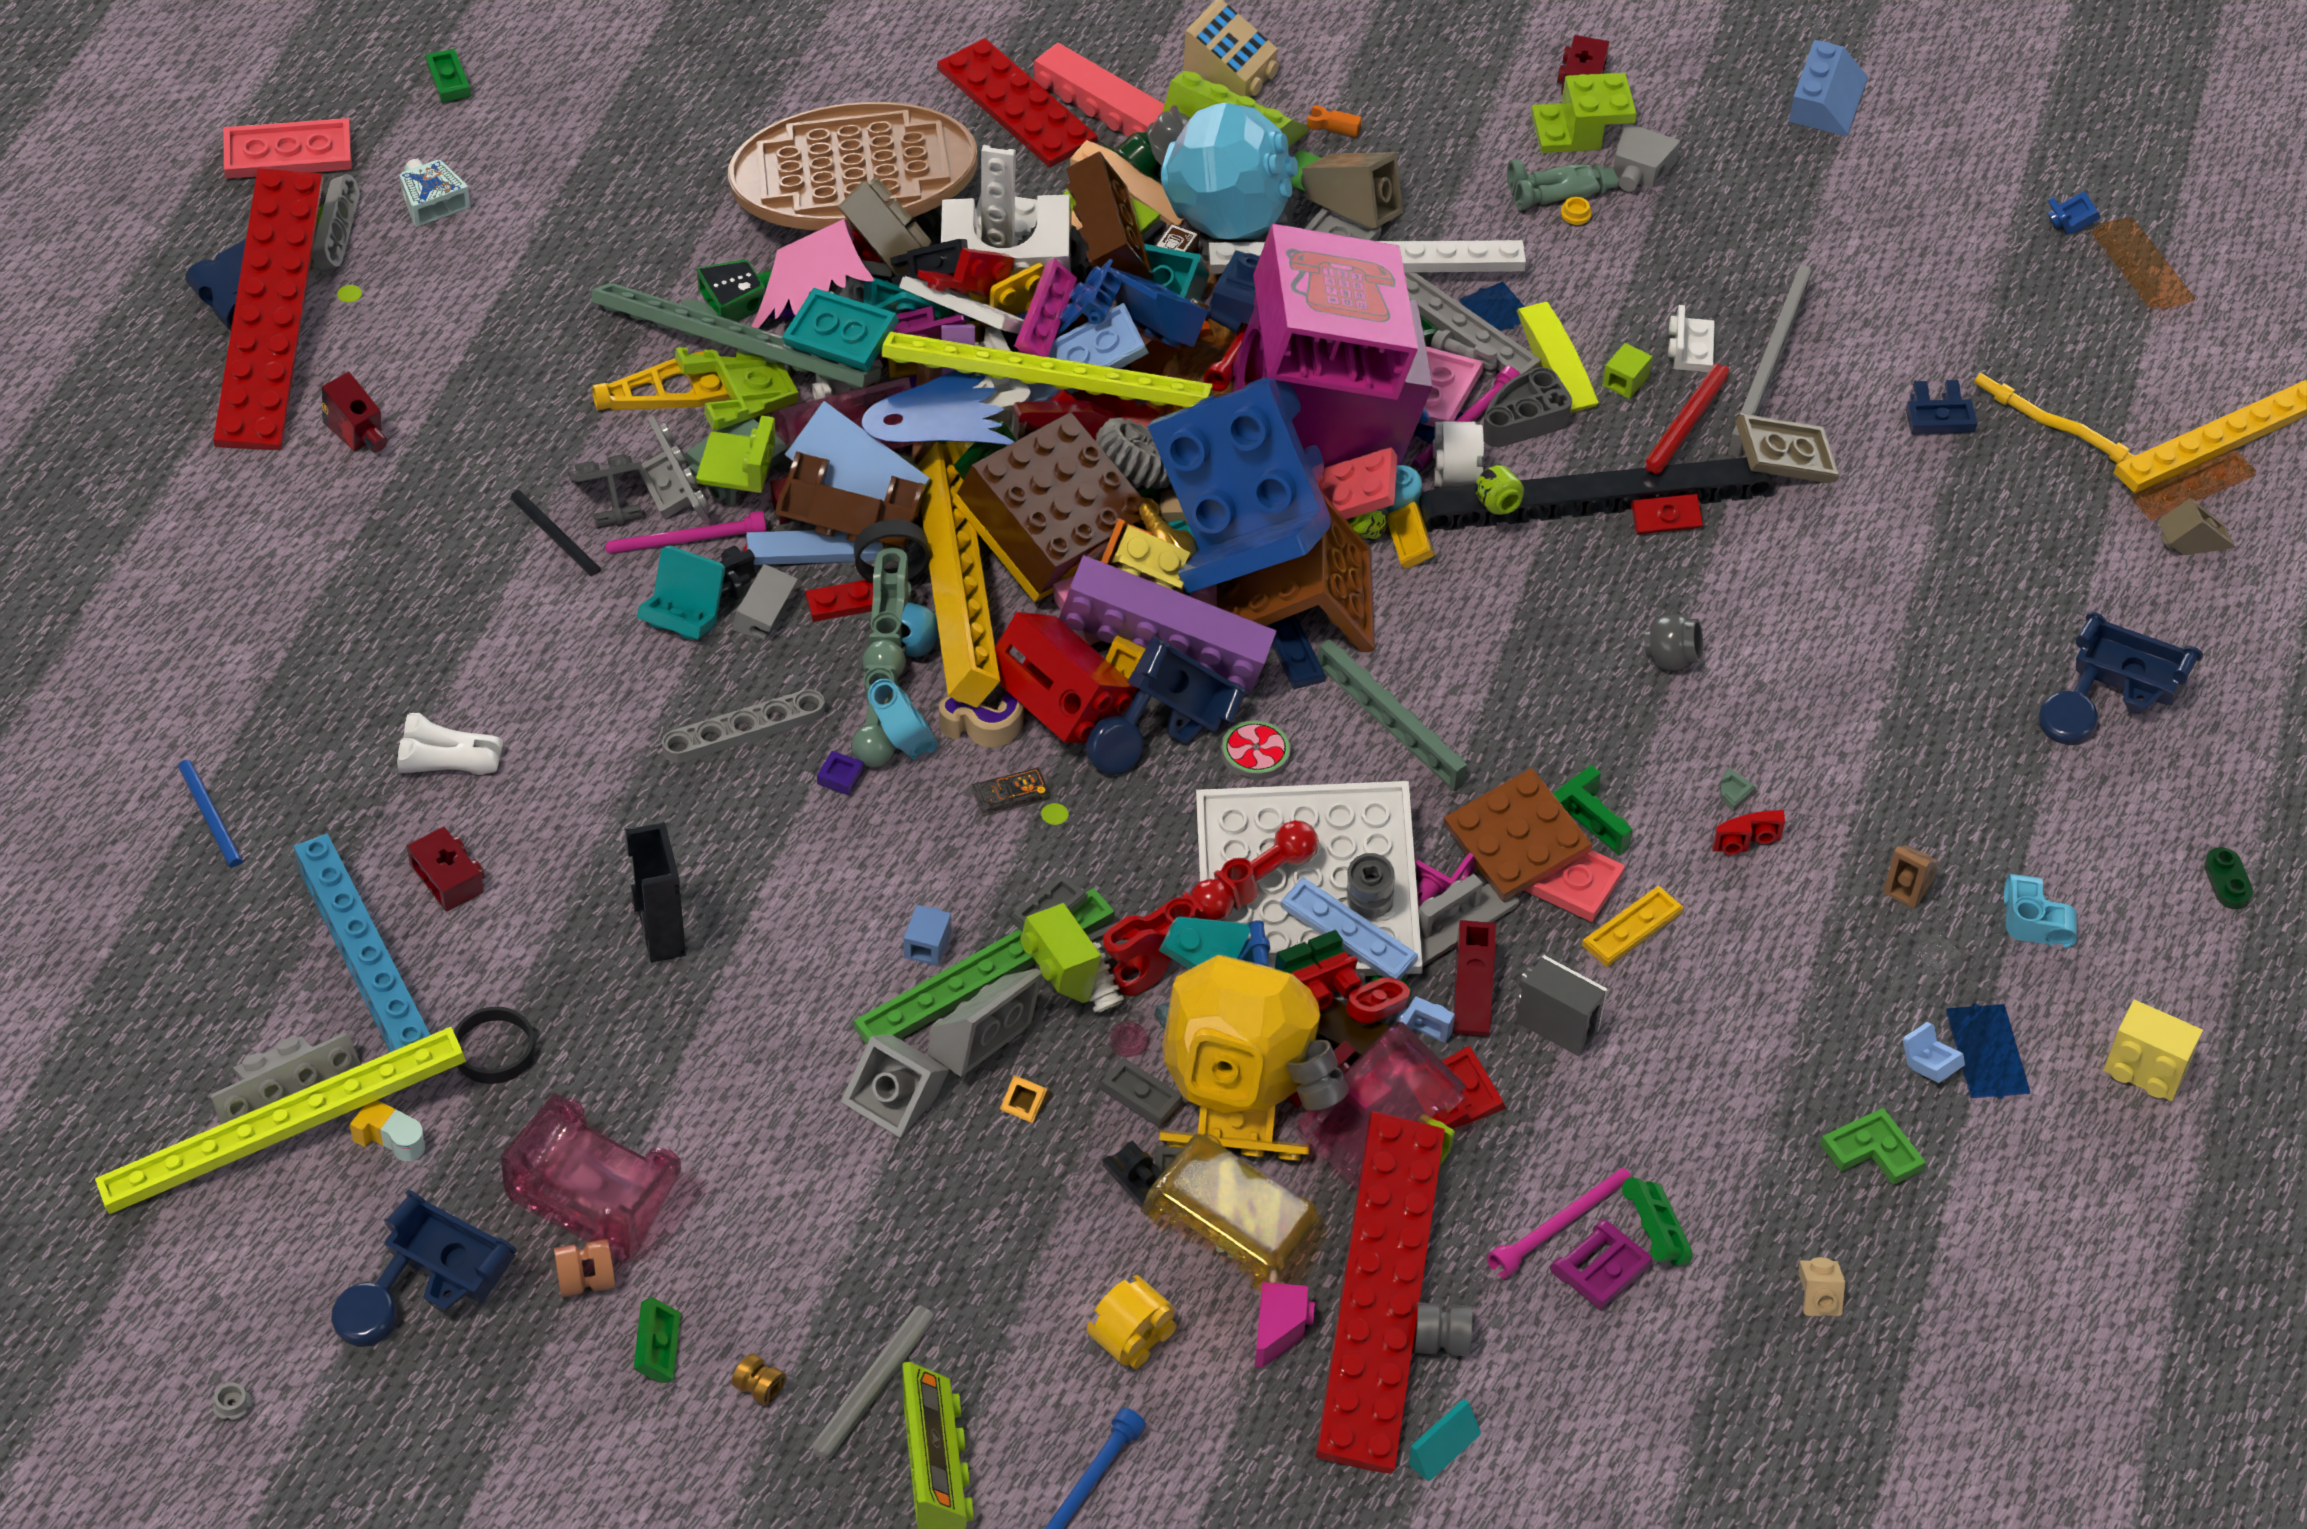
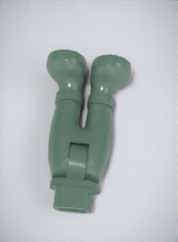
[1507,159,1618,210]

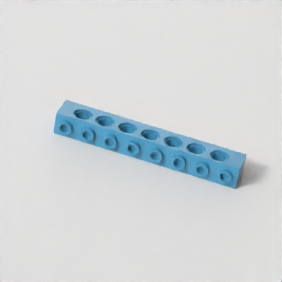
[293,833,430,1052]

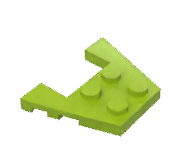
[675,347,798,431]

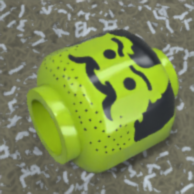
[1475,465,1524,515]
[1346,507,1389,540]

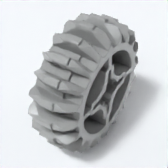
[1096,418,1171,489]

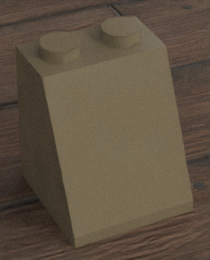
[1301,152,1403,228]

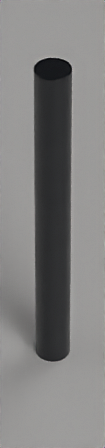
[510,490,601,577]

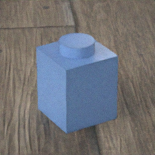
[903,905,951,966]

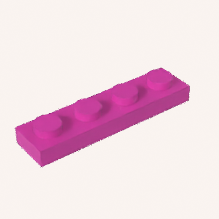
[1014,258,1077,357]

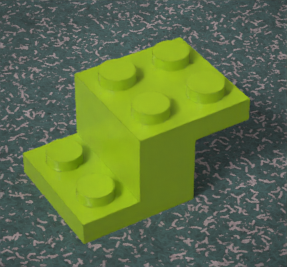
[1531,73,1637,153]

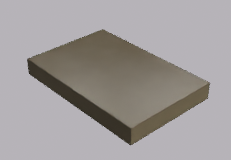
[1735,414,1840,483]

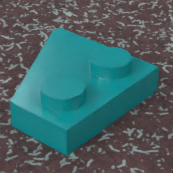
[1159,917,1250,969]

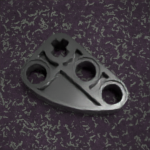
[1483,367,1572,447]

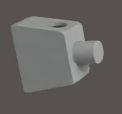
[1613,123,1680,192]

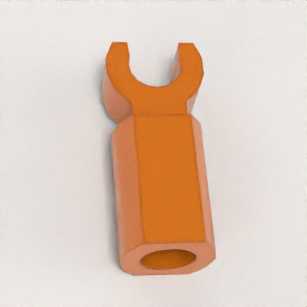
[1307,105,1362,138]

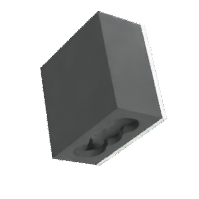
[1515,955,1607,1057]

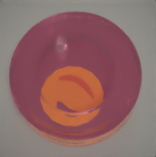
[1110,1022,1147,1057]

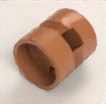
[554,1239,615,1298]

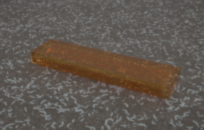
[2131,450,2256,521]

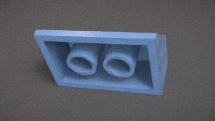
[1789,40,1868,136]

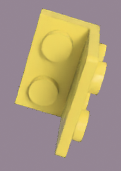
[1111,525,1190,590]

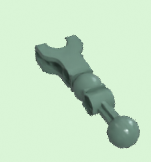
[851,548,913,768]

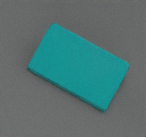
[1409,1399,1481,1482]

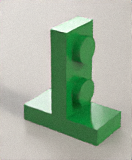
[1553,765,1633,856]

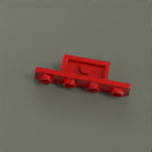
[917,248,1014,297]

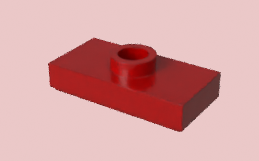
[1631,494,1703,535]

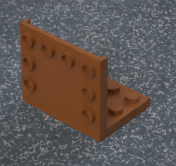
[1217,491,1375,652]

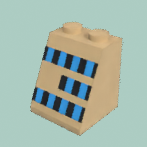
[1183,0,1279,97]

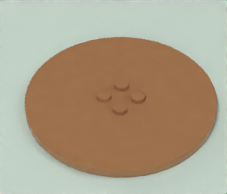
[728,102,978,230]

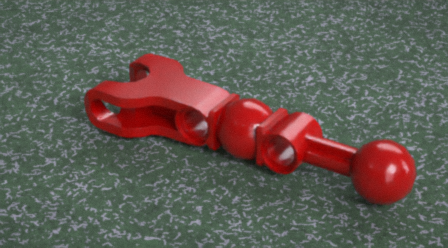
[1103,820,1319,996]

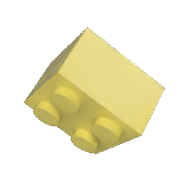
[2103,999,2203,1101]

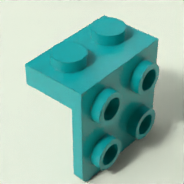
[864,278,952,320]
[637,546,725,639]

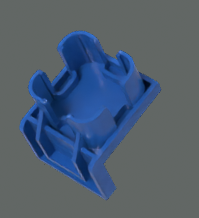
[1147,377,1331,593]

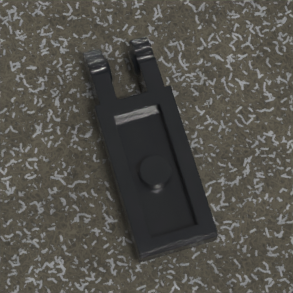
[890,239,968,286]

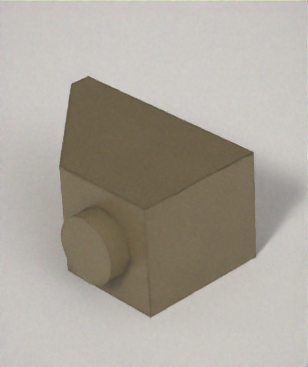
[2158,498,2235,555]

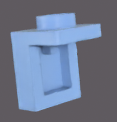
[1395,996,1455,1043]
[1903,1022,1965,1083]

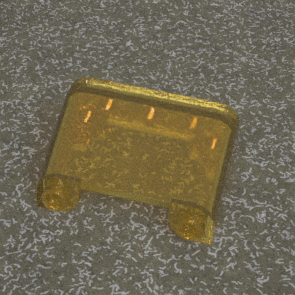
[1141,1133,1319,1292]

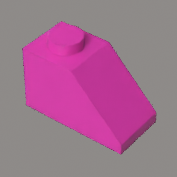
[1255,1282,1315,1367]

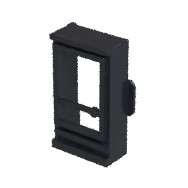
[624,822,686,963]

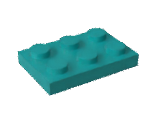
[782,288,899,371]

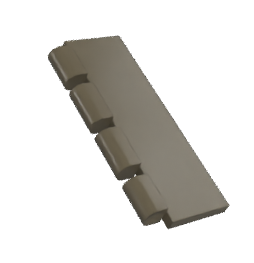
[837,177,931,282]

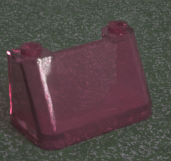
[1292,1021,1466,1191]
[500,1093,681,1261]

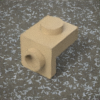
[1799,1257,1845,1316]

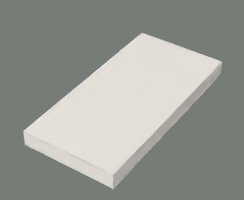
[899,276,1024,334]

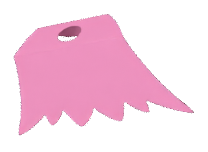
[751,219,874,329]

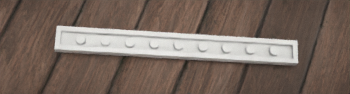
[1208,240,1526,274]

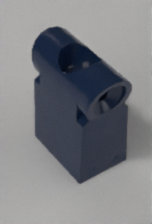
[185,239,246,331]

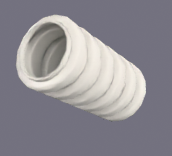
[1090,942,1124,1013]

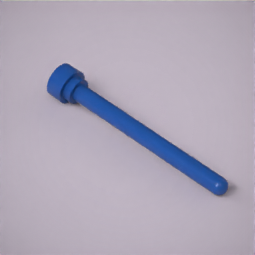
[1044,1407,1146,1529]

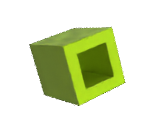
[1602,343,1653,399]

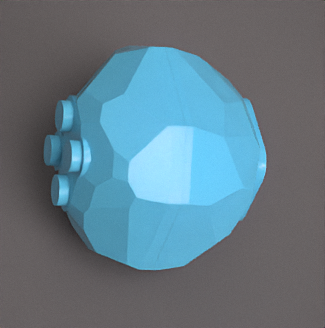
[1161,103,1298,240]

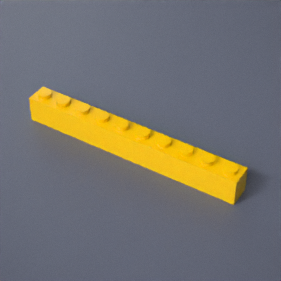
[918,442,1000,708]

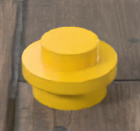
[1560,197,1592,225]

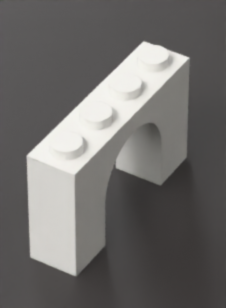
[941,194,1072,277]

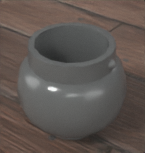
[1644,614,1703,671]

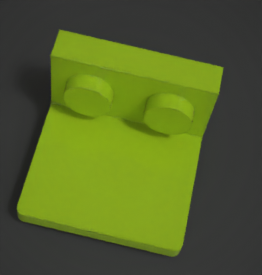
[696,415,776,493]

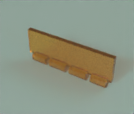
[2092,217,2196,310]

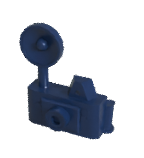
[1205,250,1260,336]
[2039,612,2203,745]
[1086,637,1249,775]
[331,1190,517,1347]

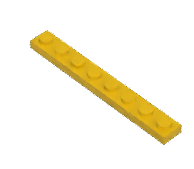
[2114,379,2307,493]

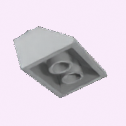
[927,969,1042,1077]

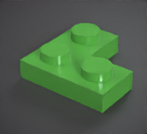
[1820,1108,1926,1185]

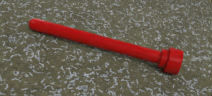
[1204,323,1248,392]

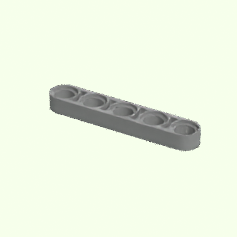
[662,689,825,763]

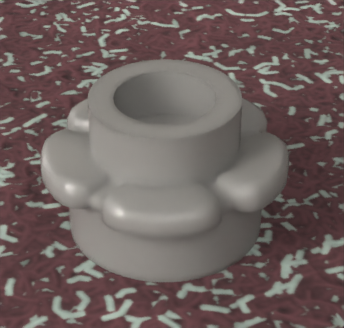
[212,1382,252,1420]

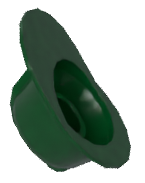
[1101,132,1162,182]

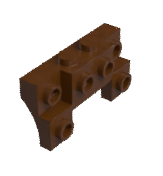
[775,451,926,549]

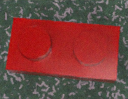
[805,580,873,622]

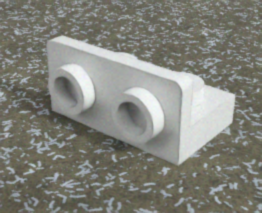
[1668,305,1714,372]

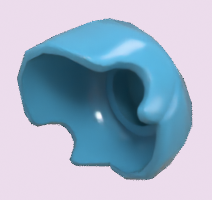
[901,602,939,658]

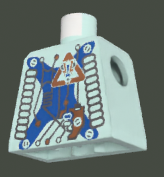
[399,159,470,227]

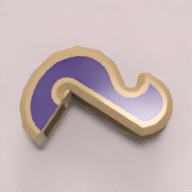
[939,691,1024,748]

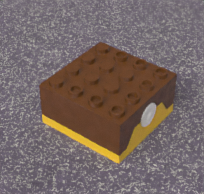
[952,412,1147,602]

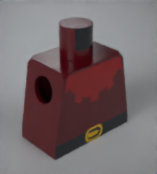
[322,371,388,453]

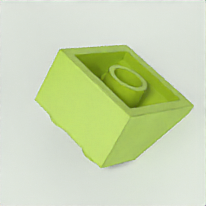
[1021,903,1101,1003]

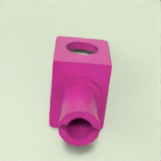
[1415,853,1475,910]

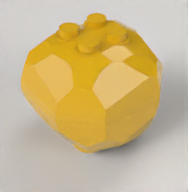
[1162,955,1320,1113]

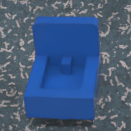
[2047,191,2101,235]

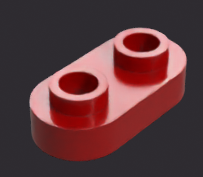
[1346,977,1410,1024]

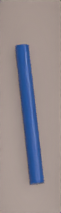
[178,760,243,868]

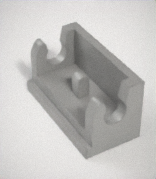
[732,564,798,640]

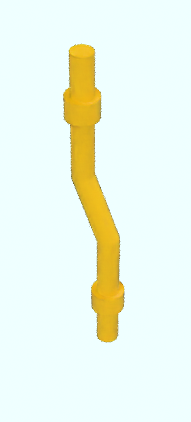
[1974,372,2135,464]

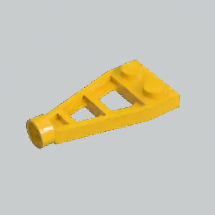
[592,349,730,411]

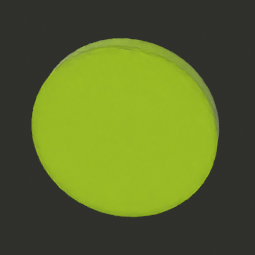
[337,285,362,303]
[1041,803,1068,825]

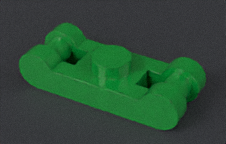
[1622,1177,1692,1266]

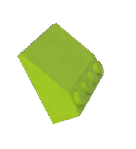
[1162,71,1309,147]

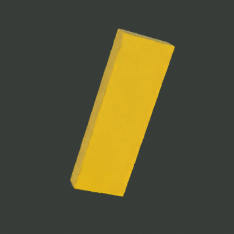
[1582,885,1684,967]

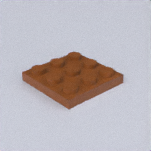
[1444,767,1592,901]

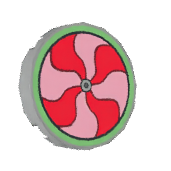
[1221,720,1291,780]

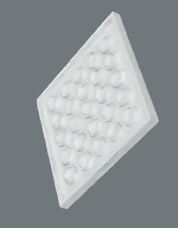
[1196,781,1422,976]

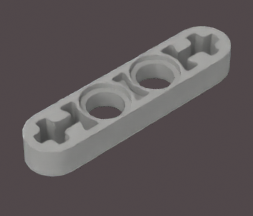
[312,174,360,271]

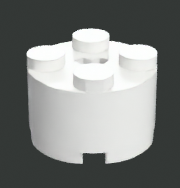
[1433,422,1484,488]

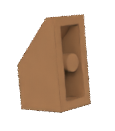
[1883,845,1939,909]

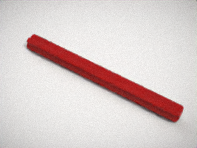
[1645,363,1729,474]

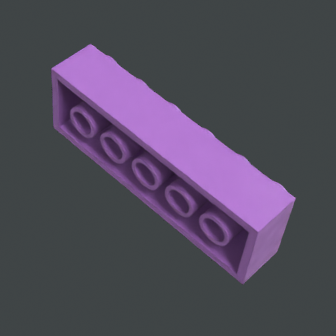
[1059,555,1276,694]

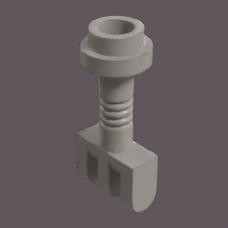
[1431,330,1497,378]

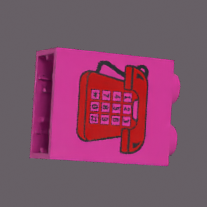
[1253,224,1418,400]

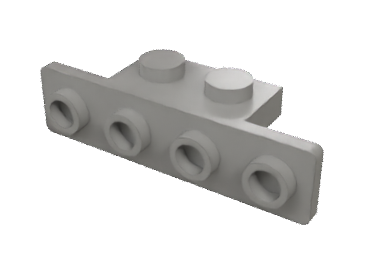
[638,416,711,524]
[1418,874,1519,968]
[210,1033,360,1124]

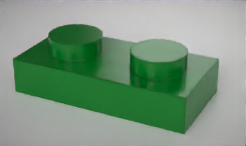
[425,48,471,103]
[633,1297,681,1383]

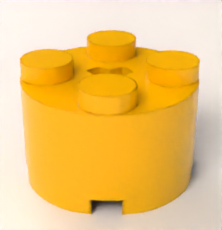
[1087,1275,1177,1369]

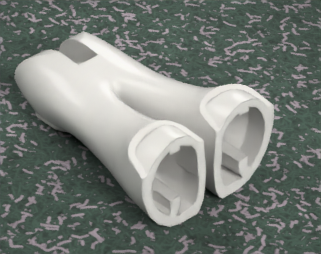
[397,713,503,775]

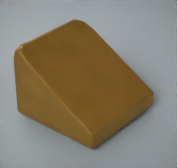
[1000,1075,1052,1123]

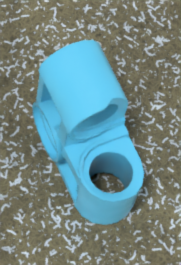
[868,679,938,760]
[2004,874,2077,948]

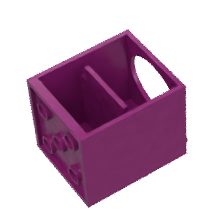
[1231,292,1433,468]

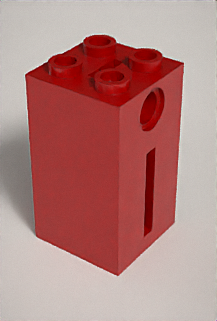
[995,612,1138,743]

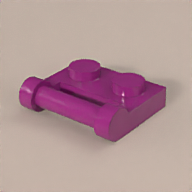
[1550,1219,1653,1311]

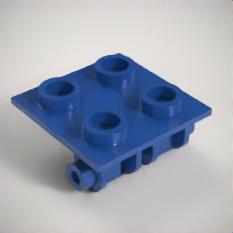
[1057,259,1122,335]

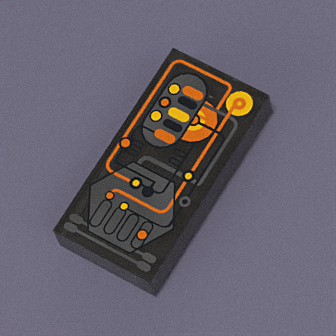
[972,767,1050,817]

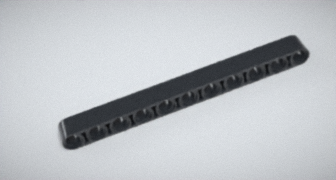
[1418,457,1775,532]

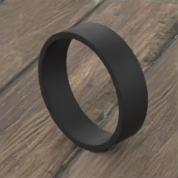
[854,519,930,583]
[454,1006,535,1084]

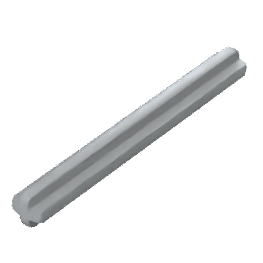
[812,1305,933,1460]

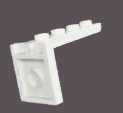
[976,145,1037,248]

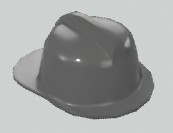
[1147,105,1191,166]

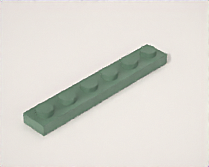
[1318,639,1467,791]

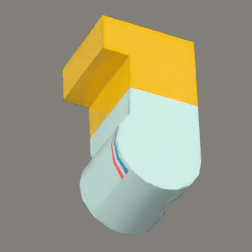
[350,1100,425,1161]

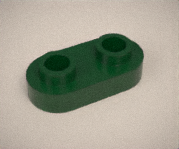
[2204,847,2253,910]

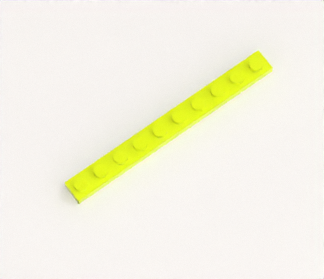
[882,332,1213,409]
[95,1027,466,1215]

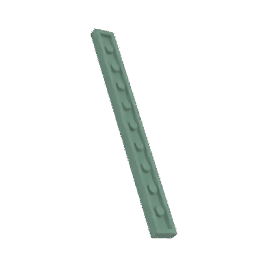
[591,282,881,389]

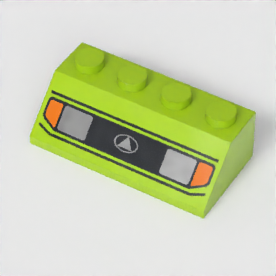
[902,1362,974,1529]

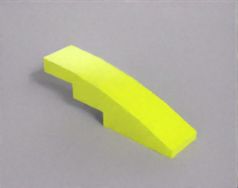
[1517,302,1599,413]

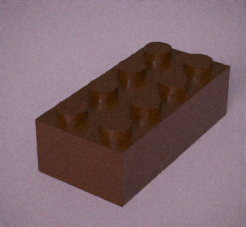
[1066,151,1154,280]

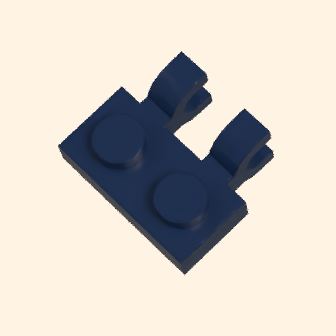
[1906,380,1977,434]

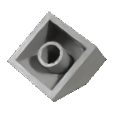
[840,1034,950,1138]

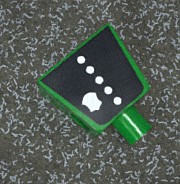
[697,259,772,322]

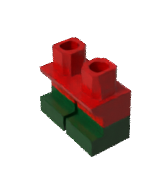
[1275,929,1362,1011]

